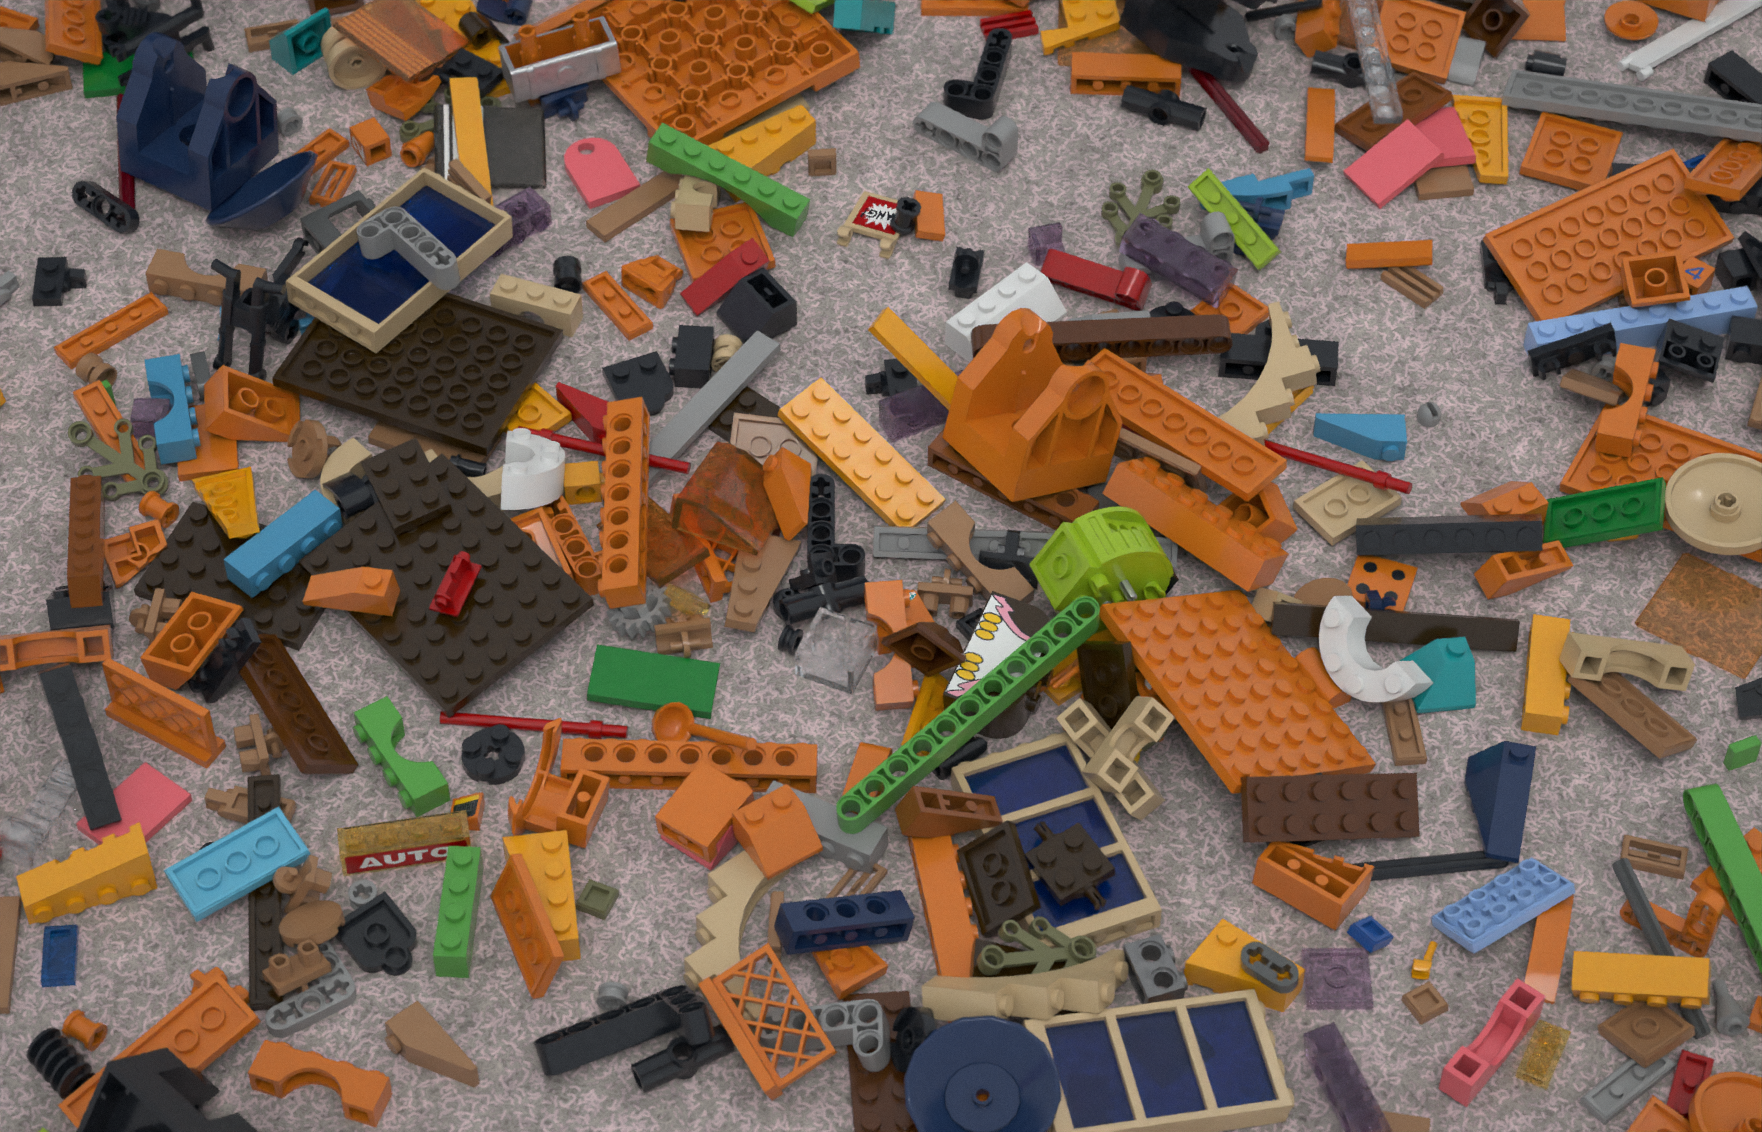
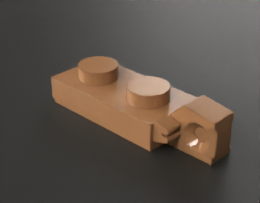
[204,786,296,824]

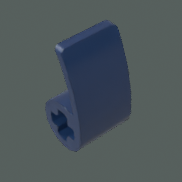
[476,0,533,26]

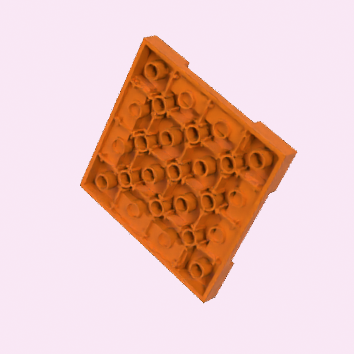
[557,0,860,145]

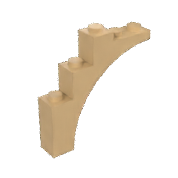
[1218,301,1320,446]
[683,850,790,1034]
[922,949,1129,1021]

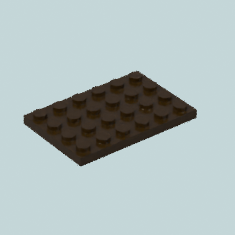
[134,502,326,651]

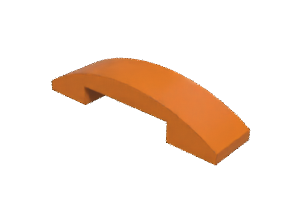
[1524,894,1574,1004]

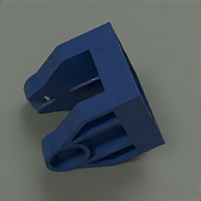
[116,32,279,211]

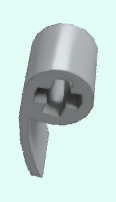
[1447,36,1486,87]

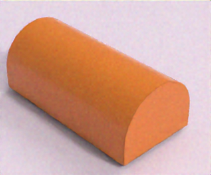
[1295,647,1352,709]

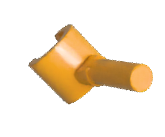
[1411,941,1437,980]

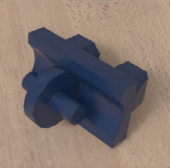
[538,82,589,121]
[1237,196,1285,240]

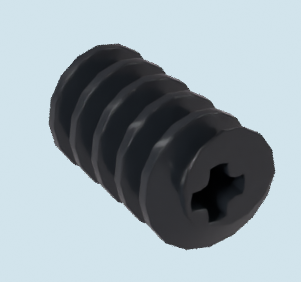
[27,1027,95,1100]

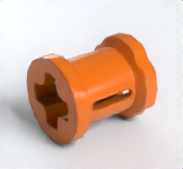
[139,491,179,528]
[62,1009,108,1051]

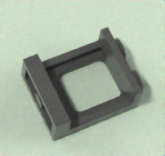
[300,190,376,267]

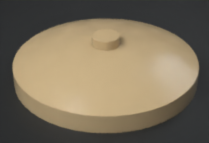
[1664,453,1762,555]

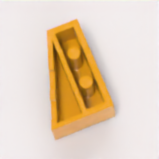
[1184,918,1305,1012]

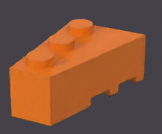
[1252,841,1375,931]

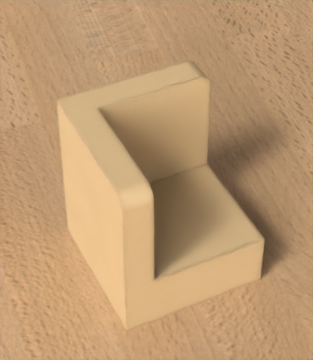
[1252,587,1302,622]

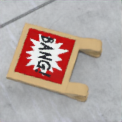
[837,191,902,259]

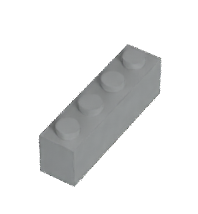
[763,780,888,874]

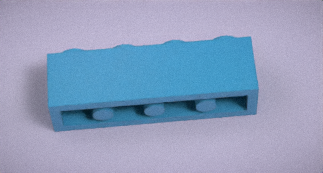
[224,490,343,598]

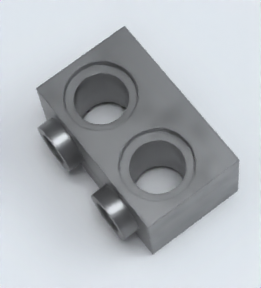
[1123,934,1188,1004]

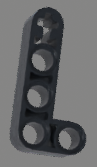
[943,28,1012,120]
[807,474,865,583]

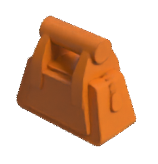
[621,255,684,309]

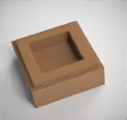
[808,148,836,176]
[1401,981,1449,1025]

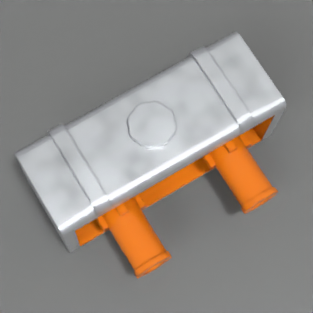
[498,9,621,103]

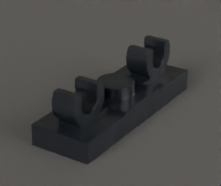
[1527,323,1617,380]
[187,618,262,703]

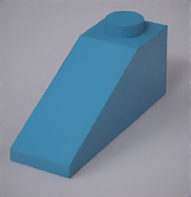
[1313,413,1407,461]

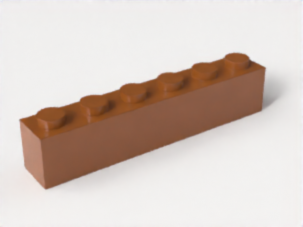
[67,475,105,608]

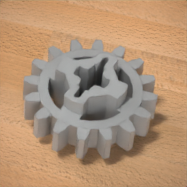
[607,579,674,639]

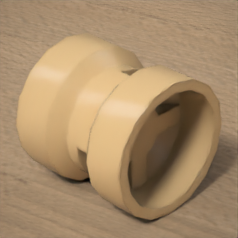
[711,334,743,372]

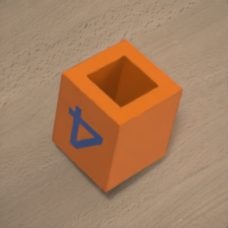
[1683,256,1716,295]

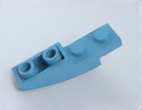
[1200,168,1314,210]

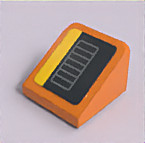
[448,792,485,831]

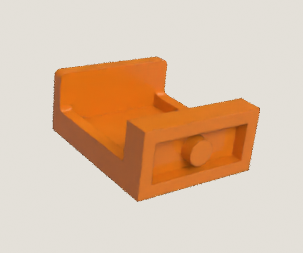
[655,761,755,863]

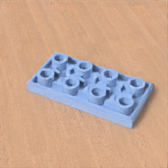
[1431,857,1575,954]

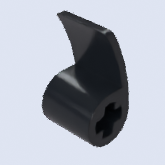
[322,472,374,519]

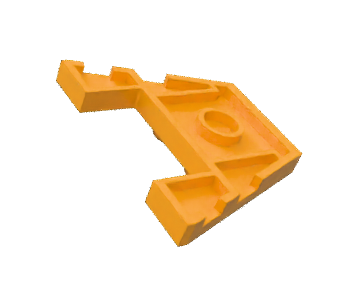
[1040,0,1120,55]

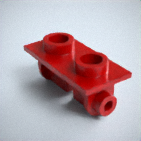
[429,551,482,617]

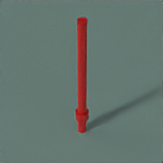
[518,426,691,474]
[1264,440,1412,494]
[440,711,628,739]

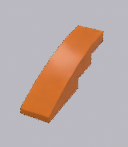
[1305,87,1335,163]

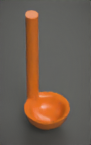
[651,702,757,751]

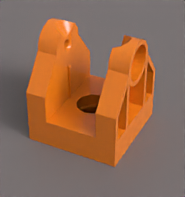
[942,308,1123,502]

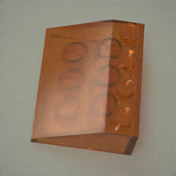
[671,441,778,556]

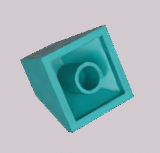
[269,7,332,75]
[1400,637,1476,713]

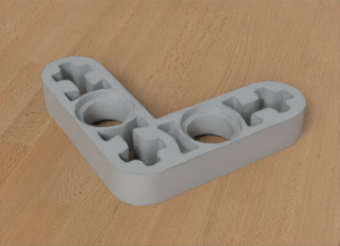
[265,941,357,1038]

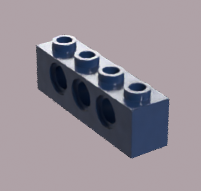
[774,890,915,955]

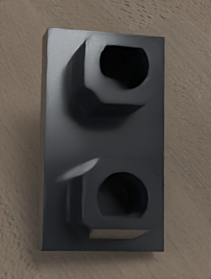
[948,247,985,299]

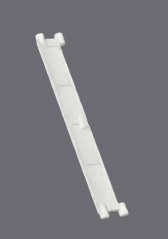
[1617,0,1762,81]

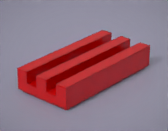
[979,10,1039,41]

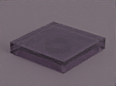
[1301,948,1373,1010]

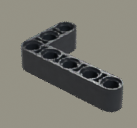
[534,985,715,1076]

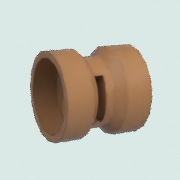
[75,353,118,386]

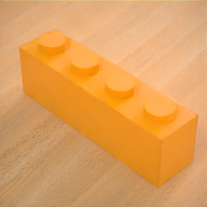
[1521,614,1575,735]
[1571,951,1711,1009]

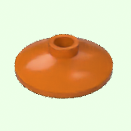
[1604,0,1659,40]

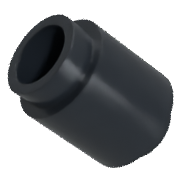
[1525,50,1567,76]

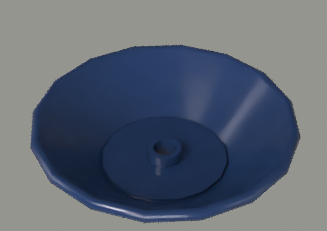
[206,151,318,230]
[904,1015,1061,1132]

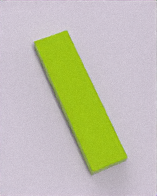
[1187,168,1281,271]

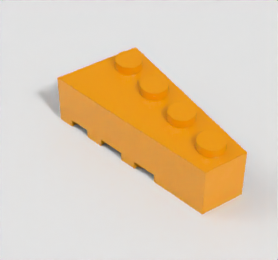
[707,104,816,202]
[16,822,158,925]
[502,830,581,961]

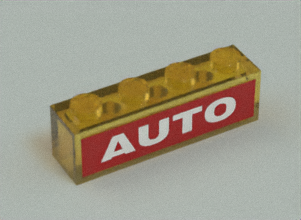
[337,810,471,876]

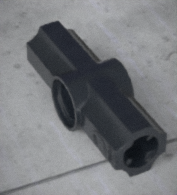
[1310,50,1396,90]
[1121,84,1207,130]
[778,576,869,625]
[631,1024,735,1093]

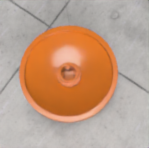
[1689,1071,1762,1132]

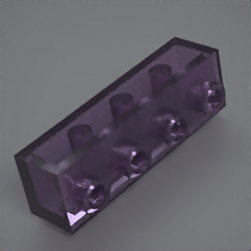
[1119,213,1238,309]

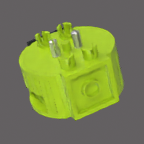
[1029,506,1179,634]

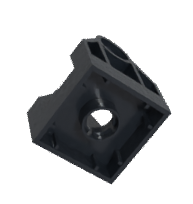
[1119,0,1277,82]
[76,1047,258,1132]

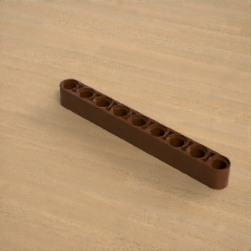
[970,314,1233,361]

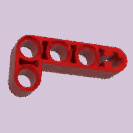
[1040,249,1152,311]

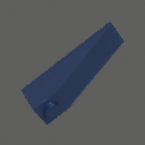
[1464,741,1536,863]

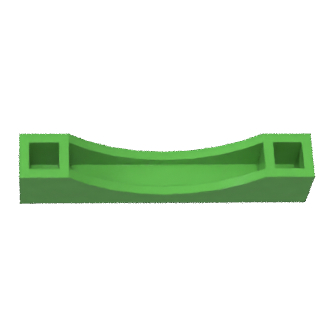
[646,122,810,237]

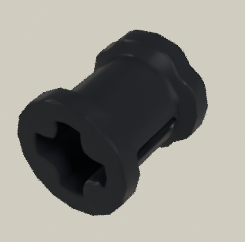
[890,197,921,235]

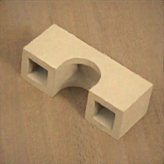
[670,175,721,232]
[490,274,583,337]
[1082,696,1175,793]

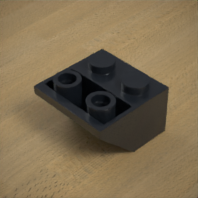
[717,267,797,344]
[1654,319,1724,383]
[46,581,116,630]

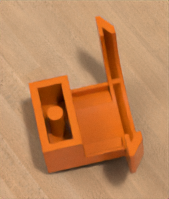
[508,718,610,848]

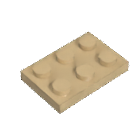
[1293,460,1402,546]

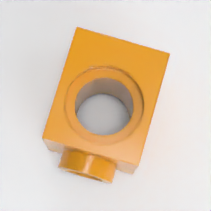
[564,461,605,505]

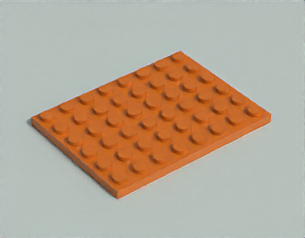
[1100,589,1376,794]

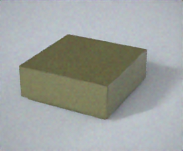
[575,879,619,920]

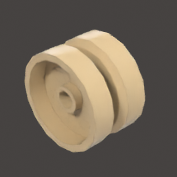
[320,19,388,90]

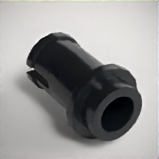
[449,454,487,477]

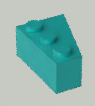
[833,0,896,34]

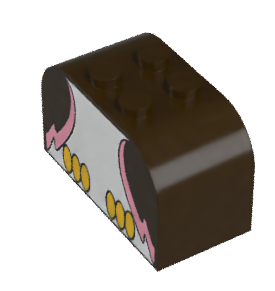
[943,591,1054,739]

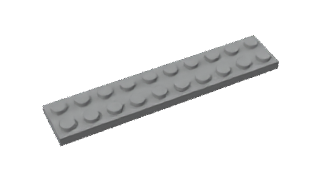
[1502,69,1762,144]

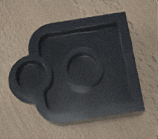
[602,351,674,416]
[335,892,417,976]

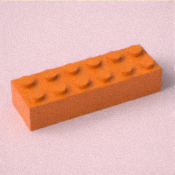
[1102,457,1289,592]

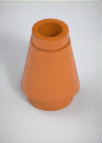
[400,131,438,167]

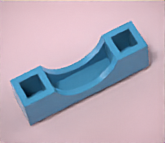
[144,354,201,465]

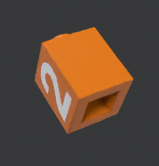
[349,117,392,166]

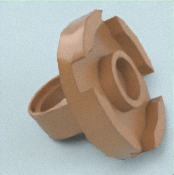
[287,419,342,479]

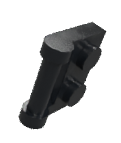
[431,48,504,100]

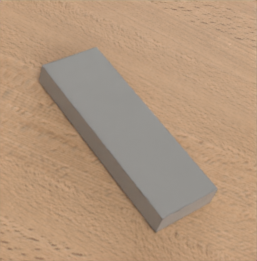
[1580,1055,1676,1125]

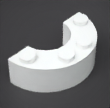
[501,428,565,510]
[1319,596,1433,703]

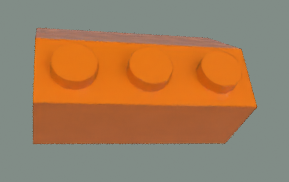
[140,592,243,690]

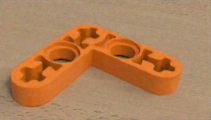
[1620,889,1725,958]

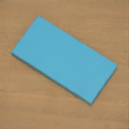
[164,806,311,922]

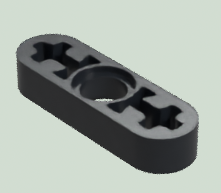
[72,181,140,233]

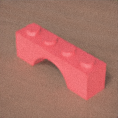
[1438,978,1546,1107]

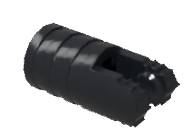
[932,736,988,780]

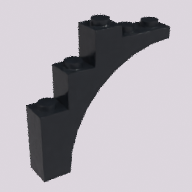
[37,662,122,830]

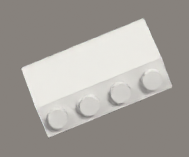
[945,262,1067,362]

